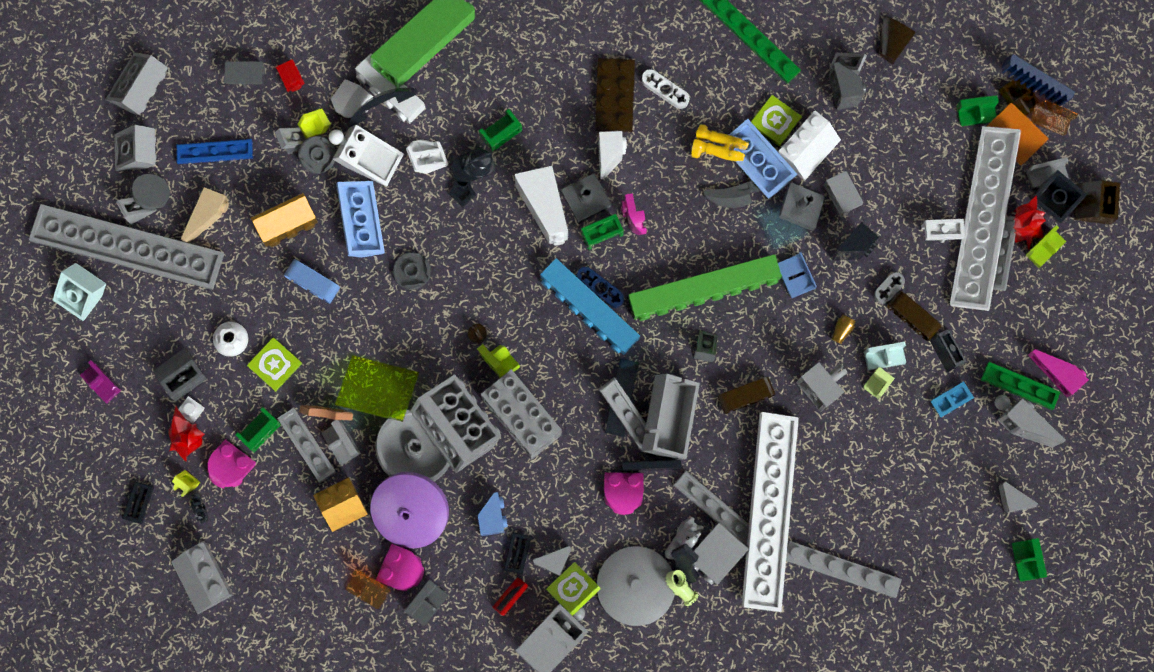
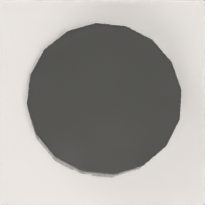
[298,136,335,174]
[131,174,170,210]
[393,252,431,290]

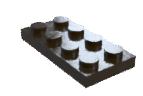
[595,58,635,132]

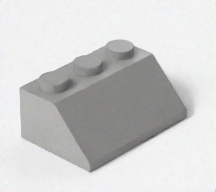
[106,52,168,115]
[172,542,233,614]

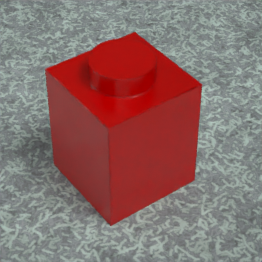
[276,59,304,92]

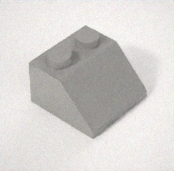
[114,125,156,171]

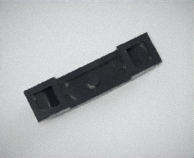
[347,87,418,128]
[605,358,639,437]

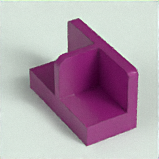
[80,360,122,404]

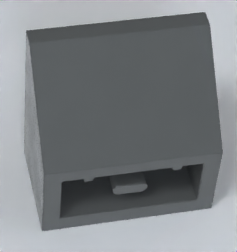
[153,348,208,401]

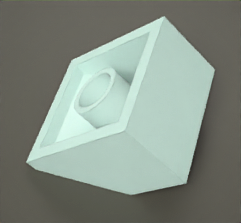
[53,263,106,321]

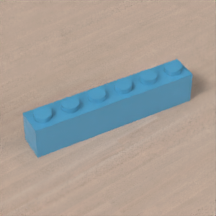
[540,258,640,355]

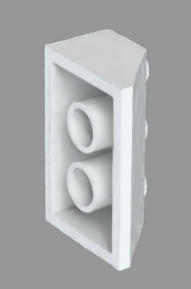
[778,111,841,181]

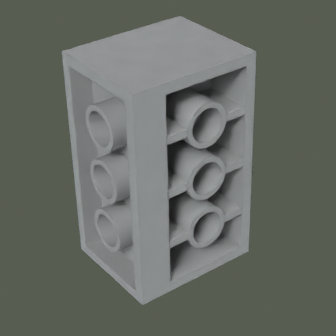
[481,369,562,460]
[410,374,501,473]

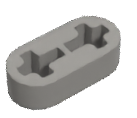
[874,272,905,304]

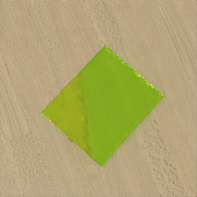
[335,355,419,422]

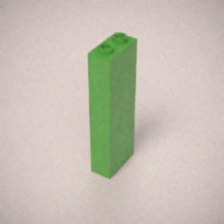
[370,0,475,88]

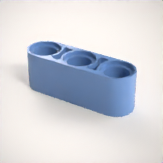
[284,259,340,304]

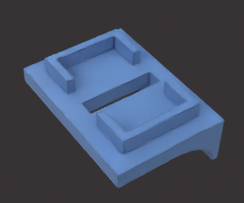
[778,252,817,299]

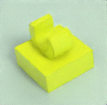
[172,470,200,497]

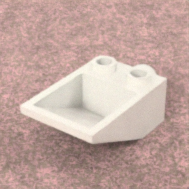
[329,125,404,186]

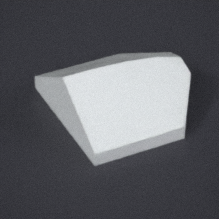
[331,79,373,118]
[406,140,448,174]

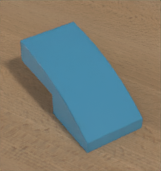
[931,382,974,417]

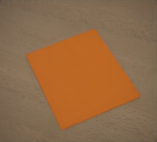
[987,103,1048,165]

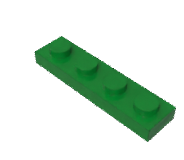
[981,362,1060,410]

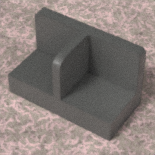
[224,61,265,88]
[405,580,448,626]

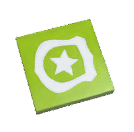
[751,95,802,147]
[247,337,302,392]
[546,562,601,616]

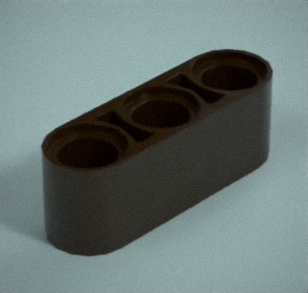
[887,291,941,341]
[717,377,776,414]

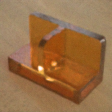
[1031,100,1078,136]
[346,568,391,609]

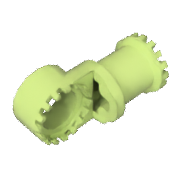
[665,570,699,606]

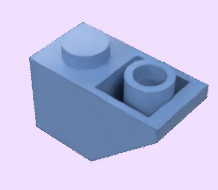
[478,492,508,536]

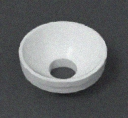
[213,322,248,356]

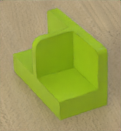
[1026,225,1066,268]
[477,344,520,378]

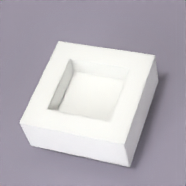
[179,396,205,423]

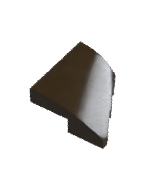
[878,16,916,65]
[999,79,1040,116]

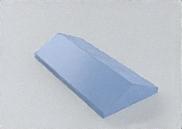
[720,119,797,199]
[336,181,385,258]

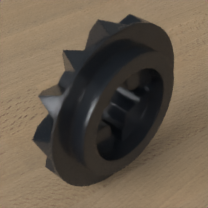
[190,493,208,524]

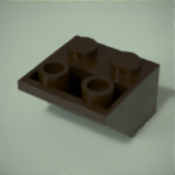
[1073,180,1121,225]

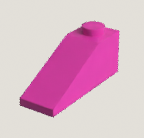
[1028,349,1089,398]

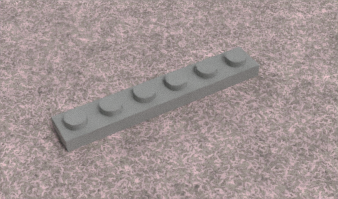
[786,541,902,598]

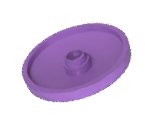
[370,472,449,548]

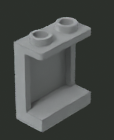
[694,523,749,585]

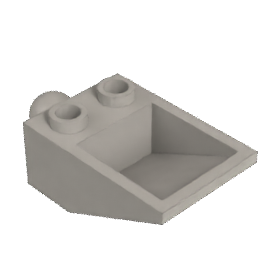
[995,395,1065,448]
[515,604,588,672]

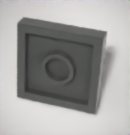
[561,173,612,224]
[779,182,825,231]

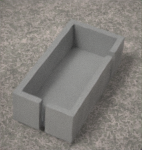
[641,374,700,460]

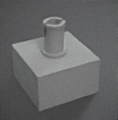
[796,363,847,412]

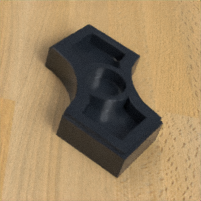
[449,166,476,208]
[670,543,699,585]

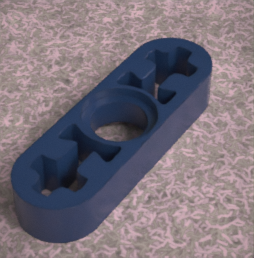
[577,267,624,308]

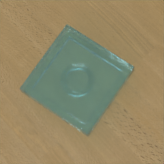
[758,205,808,250]

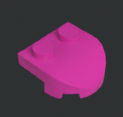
[621,193,647,235]
[207,439,256,488]
[604,472,644,515]
[376,544,424,591]

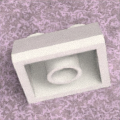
[598,131,626,179]

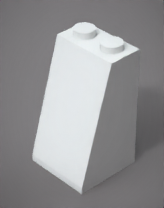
[515,166,568,245]

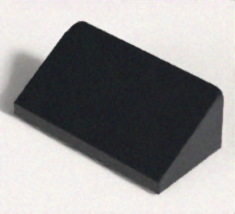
[930,329,967,372]

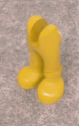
[692,124,749,161]

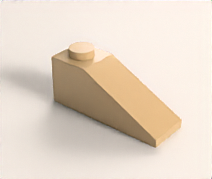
[181,187,229,243]

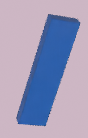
[176,139,253,164]

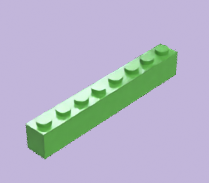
[628,255,782,321]

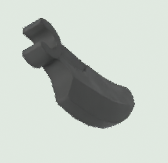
[703,180,761,208]

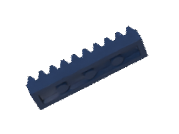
[1001,54,1075,107]

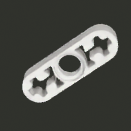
[642,70,689,109]

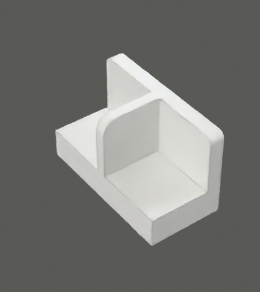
[921,219,965,243]

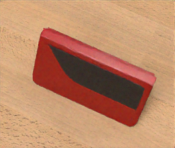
[493,577,528,616]

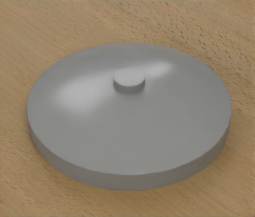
[375,410,450,482]
[597,546,675,626]

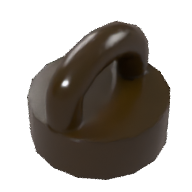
[468,324,487,344]

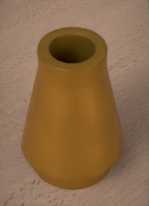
[831,315,856,344]

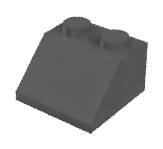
[828,62,866,110]

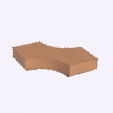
[299,405,353,420]

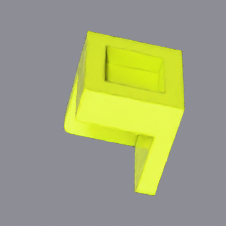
[298,109,331,139]

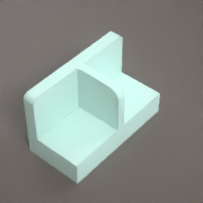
[864,342,906,371]

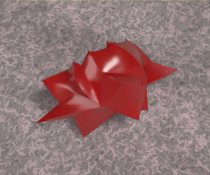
[1013,195,1046,250]
[169,406,205,461]

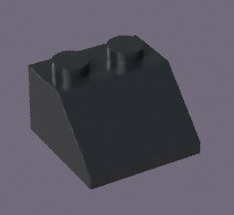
[1030,170,1087,223]
[831,222,879,260]

